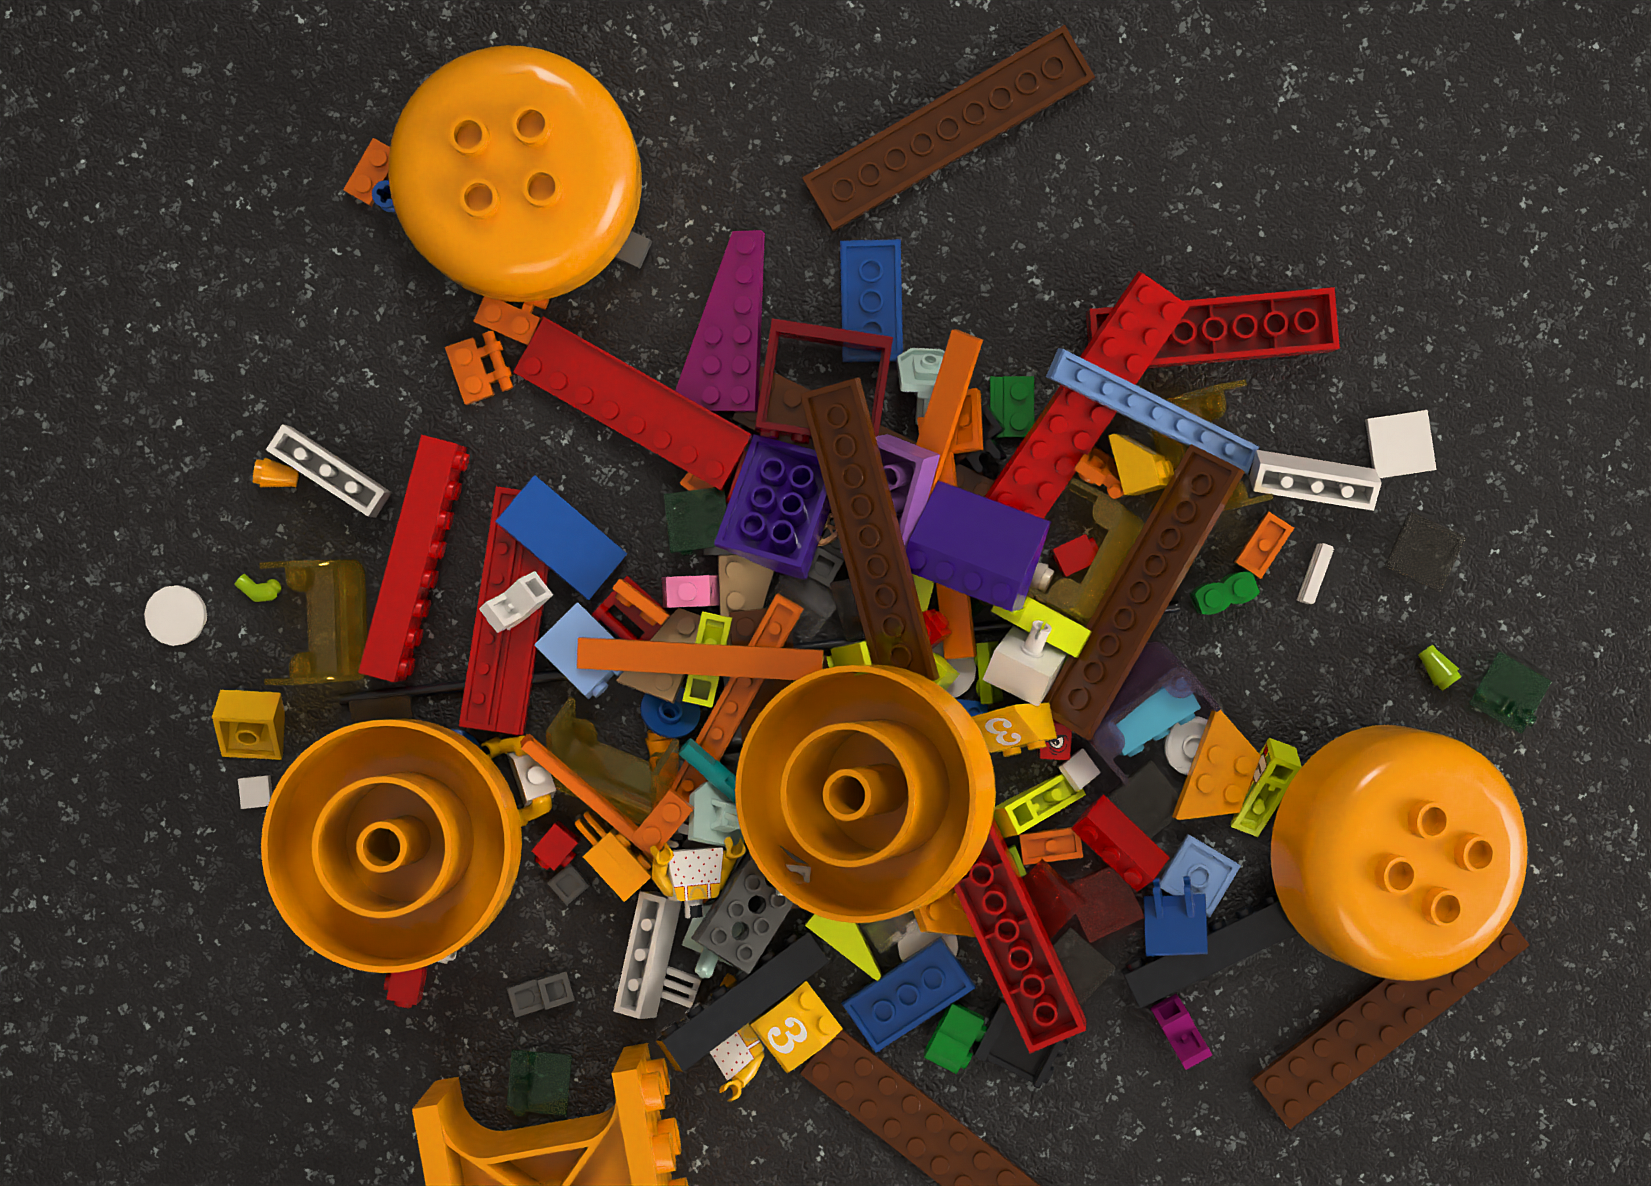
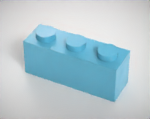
[1100,676,1201,757]

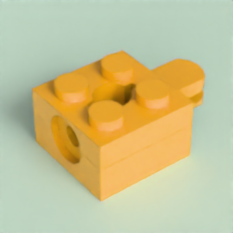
[575,810,653,902]

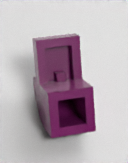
[1150,993,1212,1070]

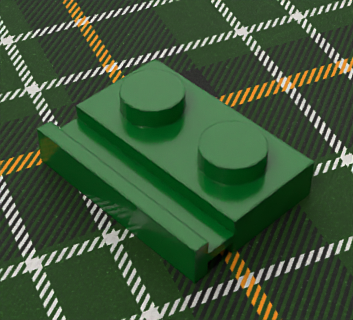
[989,376,1034,438]

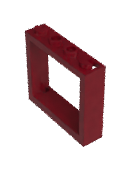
[755,318,893,444]

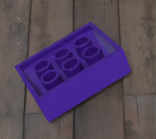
[714,434,831,580]
[906,481,1051,612]

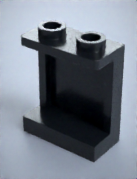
[972,997,1068,1089]

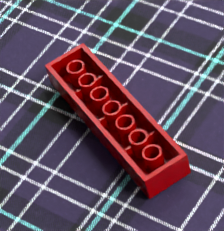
[1086,287,1340,369]
[358,434,470,682]
[954,816,1086,1053]

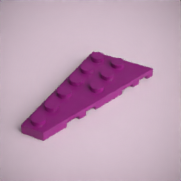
[675,230,765,413]

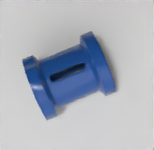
[372,180,395,213]

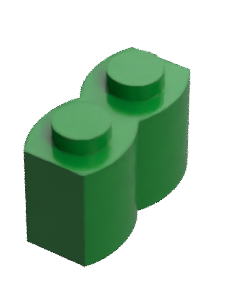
[1189,572,1260,615]
[923,1002,986,1074]

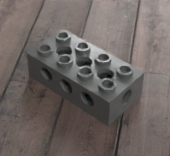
[691,845,808,974]

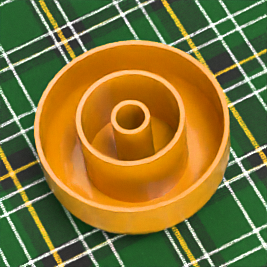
[388,45,642,302]
[735,665,996,923]
[261,719,522,973]
[1271,725,1527,981]

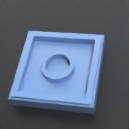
[1160,834,1241,917]

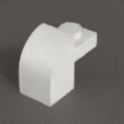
[479,571,553,633]

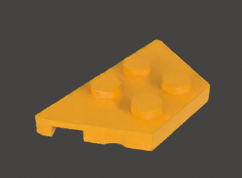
[1172,708,1261,820]
[913,887,976,938]

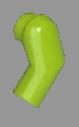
[235,574,281,602]

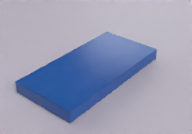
[840,239,903,363]
[495,475,627,600]
[841,936,976,1053]

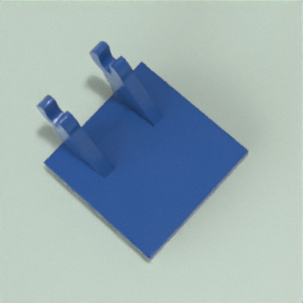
[1144,876,1208,956]

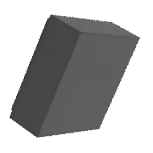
[547,862,590,906]

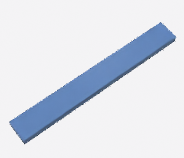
[1046,348,1259,475]

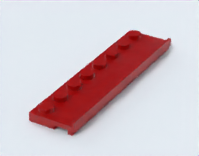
[513,316,752,491]
[459,486,550,736]

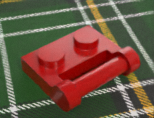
[591,576,671,641]

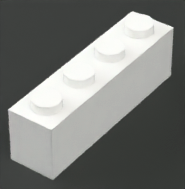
[266,424,392,518]
[1249,450,1382,511]
[613,891,682,1019]

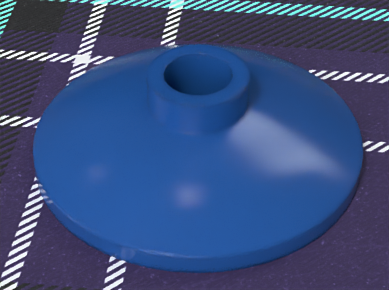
[640,687,700,738]

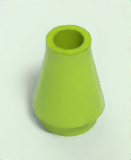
[1418,644,1462,691]

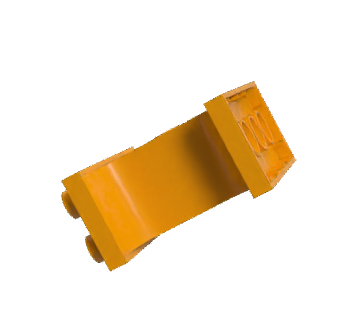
[412,1043,689,1186]

